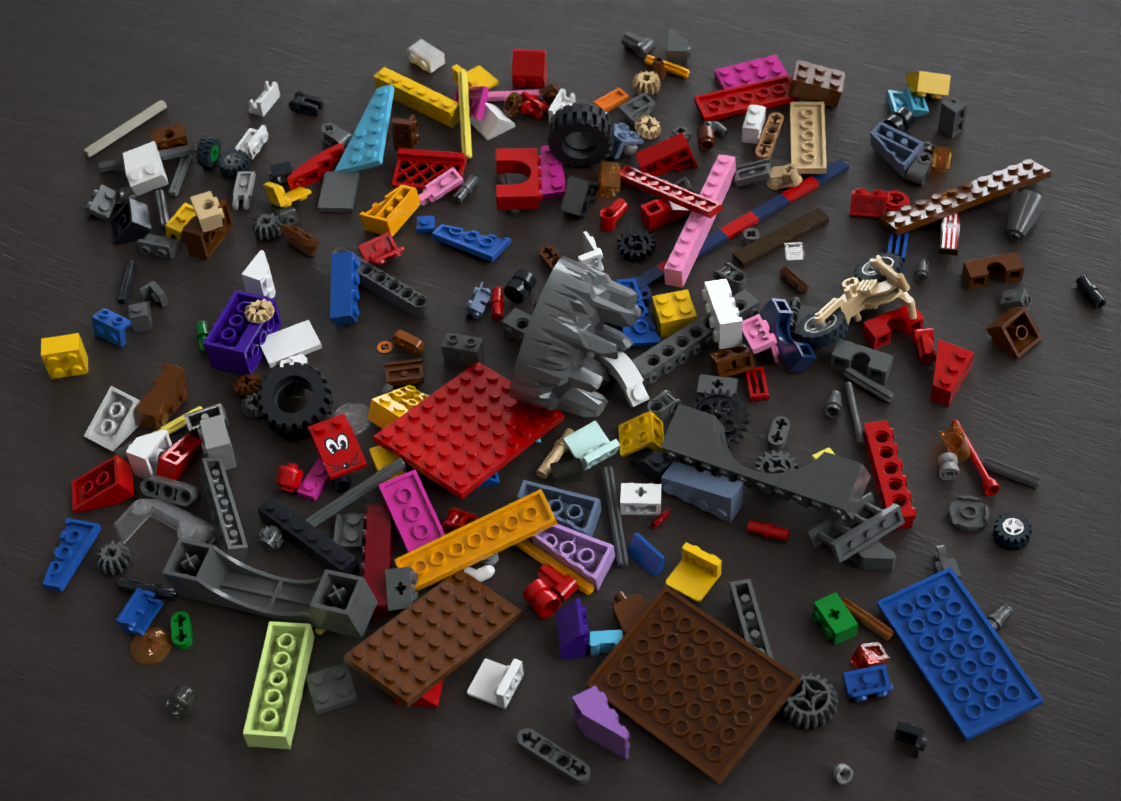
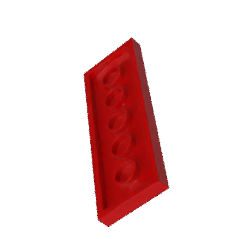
[694,75,800,122]

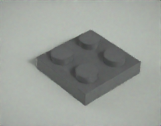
[305,663,358,715]

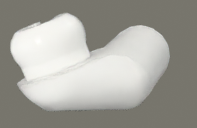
[464,565,495,582]

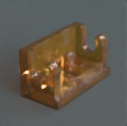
[598,161,620,198]

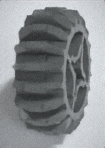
[780,672,838,730]

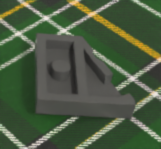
[618,92,655,128]

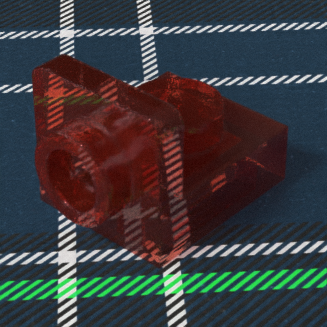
[851,642,890,670]

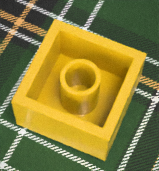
[652,289,697,338]
[41,333,88,379]

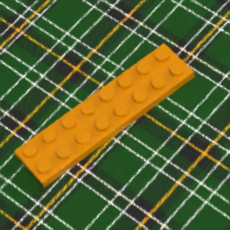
[394,489,558,592]

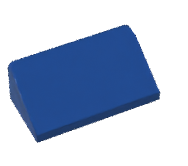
[627,533,665,577]

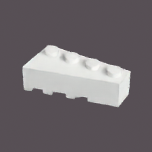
[702,279,743,349]

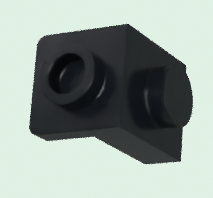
[895,721,927,758]

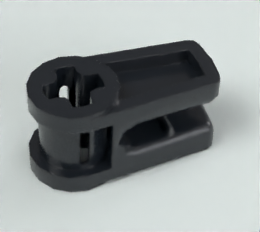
[288,91,323,117]

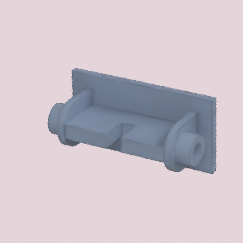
[465,282,492,319]

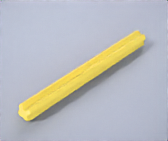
[458,70,472,160]

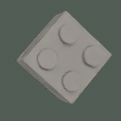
[198,415,237,470]

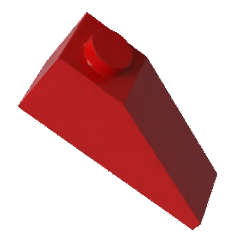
[156,434,204,480]

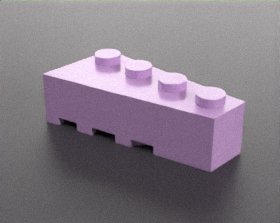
[531,524,615,590]

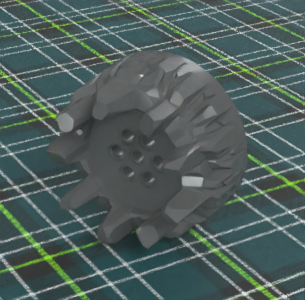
[509,256,641,417]

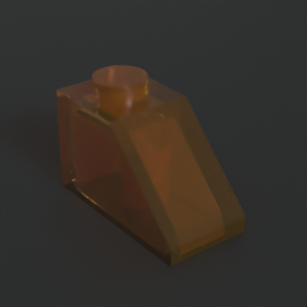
[932,146,952,172]

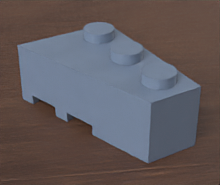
[870,121,924,179]

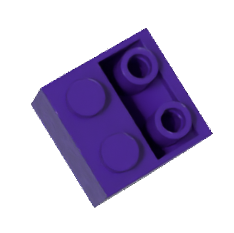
[556,598,590,660]

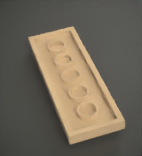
[790,102,827,174]

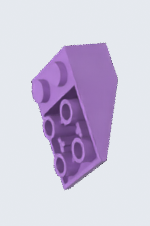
[572,686,630,760]

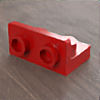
[849,188,888,217]

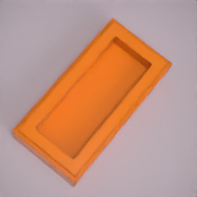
[593,88,629,113]

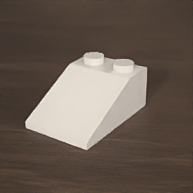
[123,141,169,196]
[84,386,141,451]

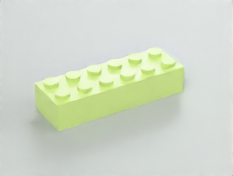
[243,621,315,749]

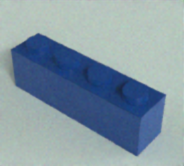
[330,251,360,326]

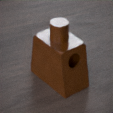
[613,591,650,637]

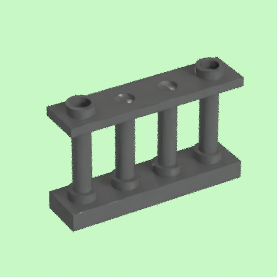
[806,492,905,563]

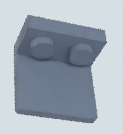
[609,123,644,159]

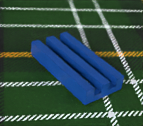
[888,231,909,262]

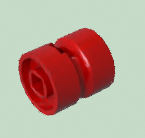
[523,579,562,619]

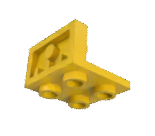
[452,64,499,89]
[263,182,311,208]
[618,410,666,457]

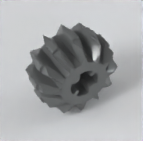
[252,213,282,242]
[95,540,131,576]

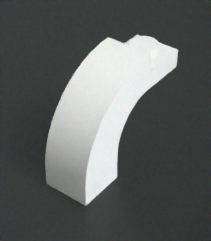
[598,350,650,407]

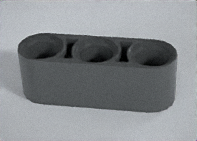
[140,475,201,506]

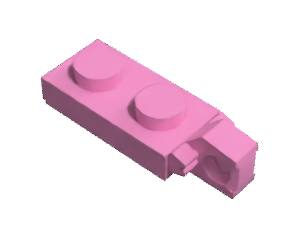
[419,167,464,206]

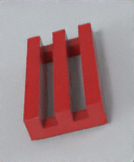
[744,367,769,402]

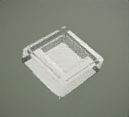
[784,242,805,260]

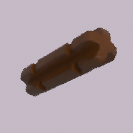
[780,266,809,294]

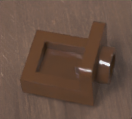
[539,83,560,104]

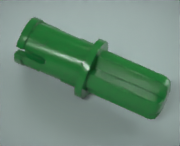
[196,321,209,354]

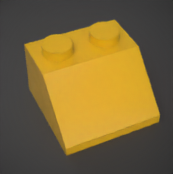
[905,71,951,99]

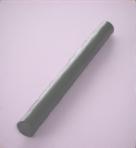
[844,382,865,447]

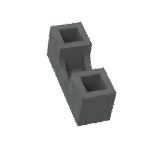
[830,339,894,384]

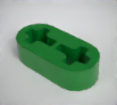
[171,612,193,650]

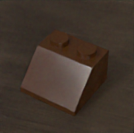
[986,307,1043,359]

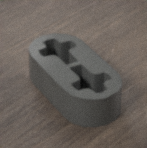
[768,416,790,451]

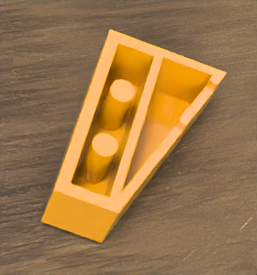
[359,185,421,237]

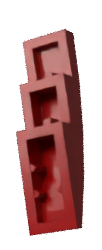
[287,143,345,191]

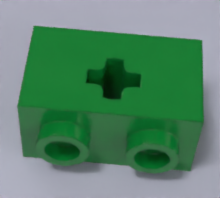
[812,592,858,645]

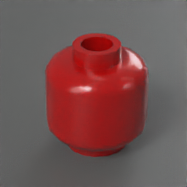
[275,462,303,492]

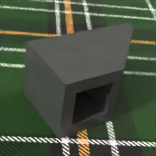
[849,540,897,570]

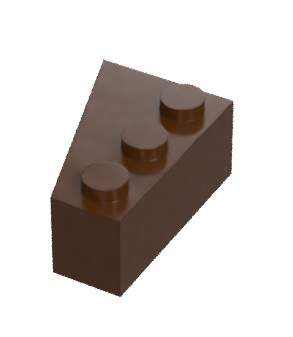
[136,362,189,431]

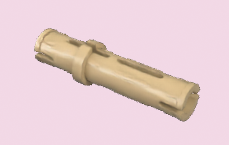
[536,428,575,479]

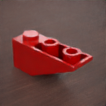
[641,199,691,231]

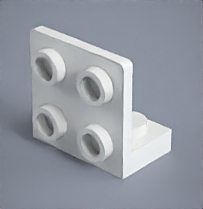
[578,231,604,271]
[467,658,524,709]

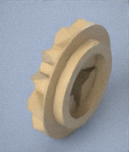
[635,114,661,139]
[244,298,275,323]

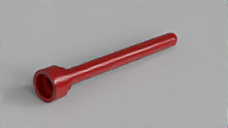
[951,420,1000,496]

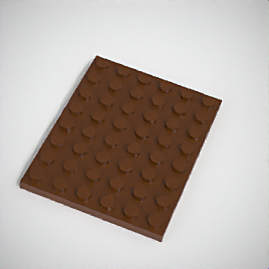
[585,585,801,785]

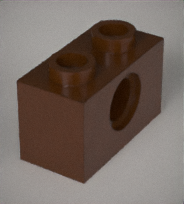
[150,123,189,151]

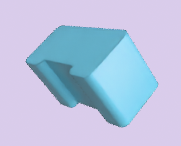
[590,630,623,656]

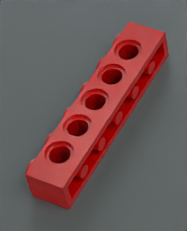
[863,420,916,530]

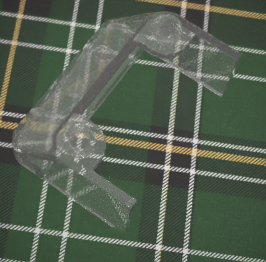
[114,499,216,544]

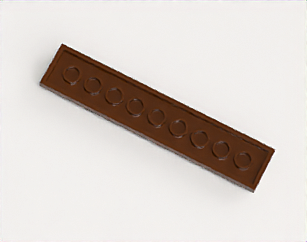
[878,159,1051,235]

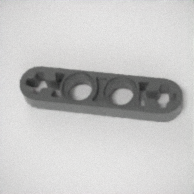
[517,728,591,785]

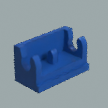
[116,588,164,636]

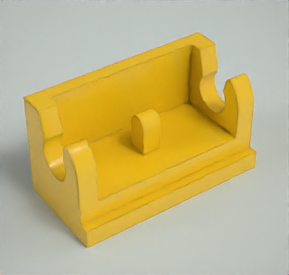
[165,203,196,240]

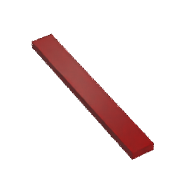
[615,165,723,219]

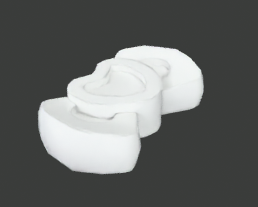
[280,354,307,368]

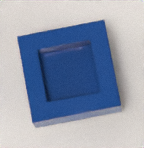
[416,216,435,234]

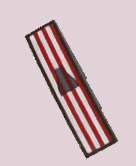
[939,212,961,256]

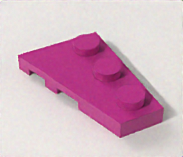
[454,86,489,120]

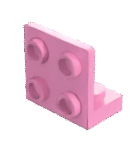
[742,314,780,364]

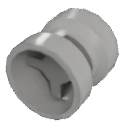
[937,452,960,480]

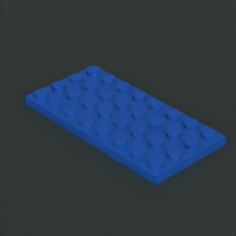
[877,567,1044,741]

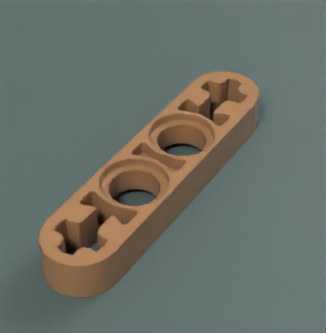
[755,113,784,161]

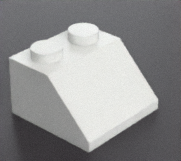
[242,250,276,298]
[126,430,172,479]

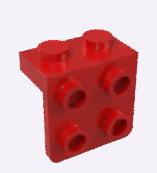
[357,231,405,266]

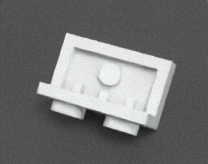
[235,125,268,159]

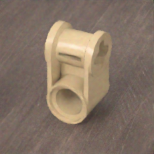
[766,164,802,190]

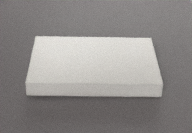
[260,320,322,368]

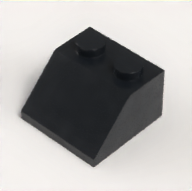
[111,198,151,245]

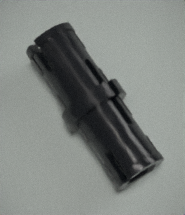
[1076,275,1106,309]

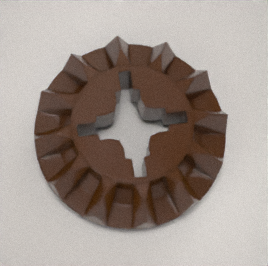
[504,92,522,119]
[232,373,262,395]

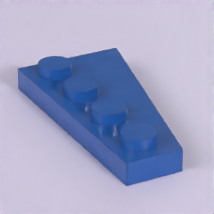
[432,224,511,262]
[616,278,661,347]
[43,518,102,592]

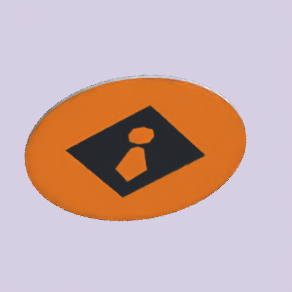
[377,341,393,353]

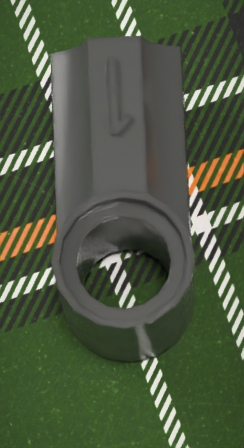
[621,31,655,58]

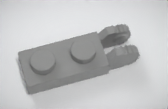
[233,172,256,210]

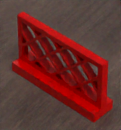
[391,148,467,193]

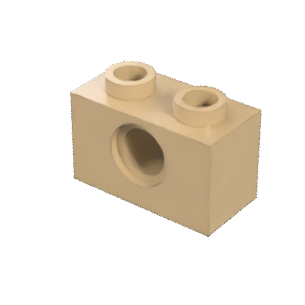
[190,191,225,233]

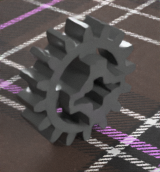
[755,450,798,473]

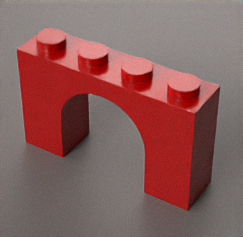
[496,148,542,210]

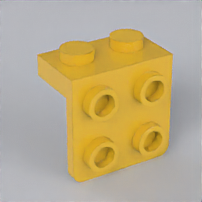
[666,542,722,603]

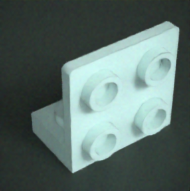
[563,421,620,471]

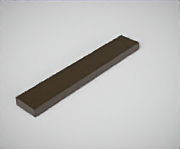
[732,207,829,268]

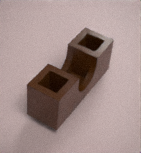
[962,252,1025,290]

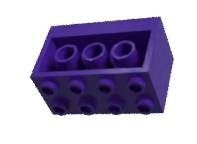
[203,290,282,376]

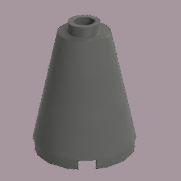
[1006,189,1047,241]

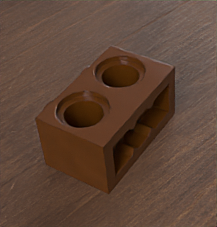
[709,344,755,377]

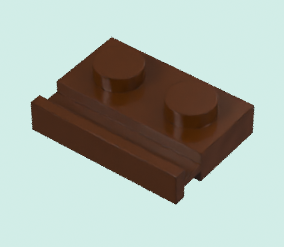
[385,359,424,387]

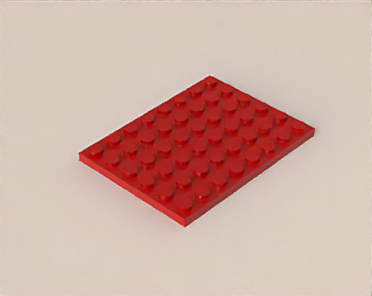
[374,362,564,499]

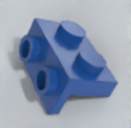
[92,308,131,347]
[842,664,894,702]

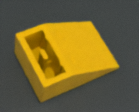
[367,385,428,429]

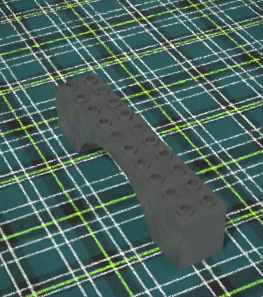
[661,404,871,521]
[162,538,378,638]

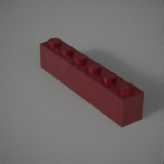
[361,504,394,617]

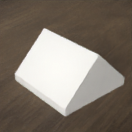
[470,102,515,141]

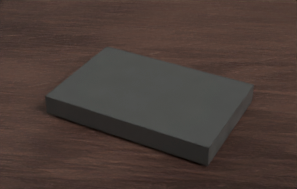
[317,171,360,213]

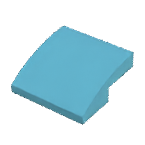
[886,87,929,117]

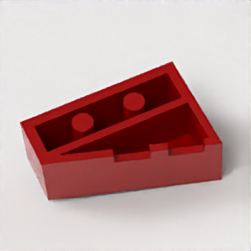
[636,132,699,177]
[931,339,974,407]

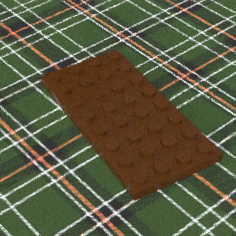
[344,570,522,708]

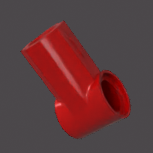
[600,198,628,231]
[912,328,936,364]
[537,564,579,602]

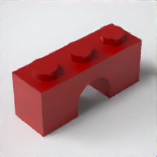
[862,306,924,350]

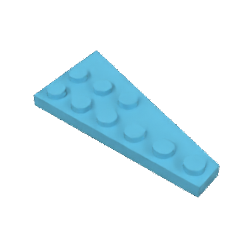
[335,85,394,172]

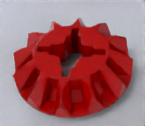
[886,191,910,211]

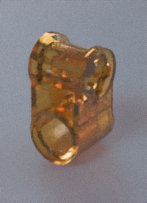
[939,422,971,461]

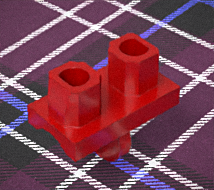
[520,92,549,121]

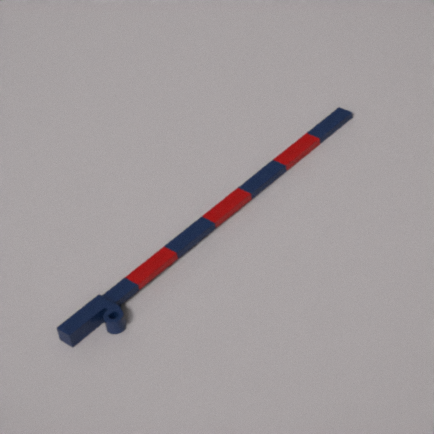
[631,159,849,307]

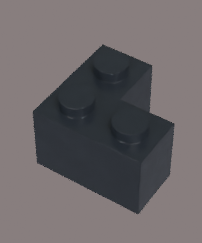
[560,176,600,216]

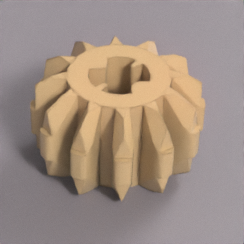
[632,70,661,97]

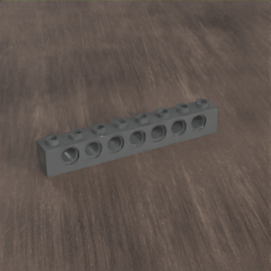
[632,289,759,387]

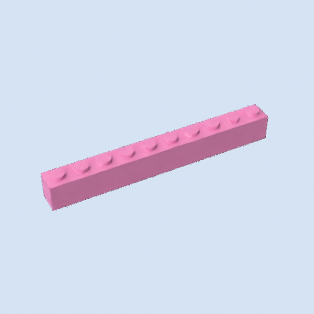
[664,155,736,288]

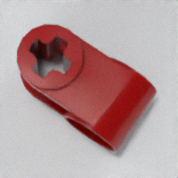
[441,508,478,533]

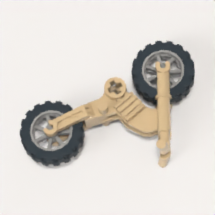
[796,252,917,349]

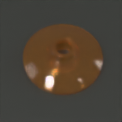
[130,628,172,665]

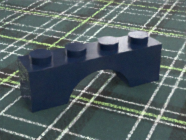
[759,298,817,372]

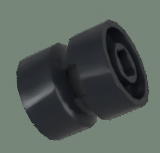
[883,107,915,133]
[503,269,537,304]

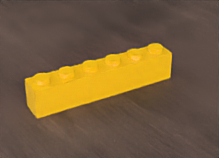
[374,67,460,128]

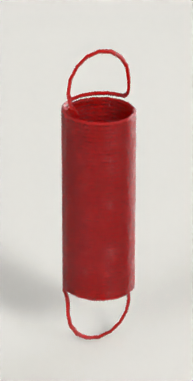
[648,508,673,531]

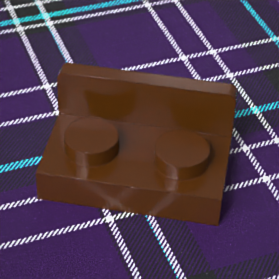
[391,114,420,149]
[280,224,320,256]

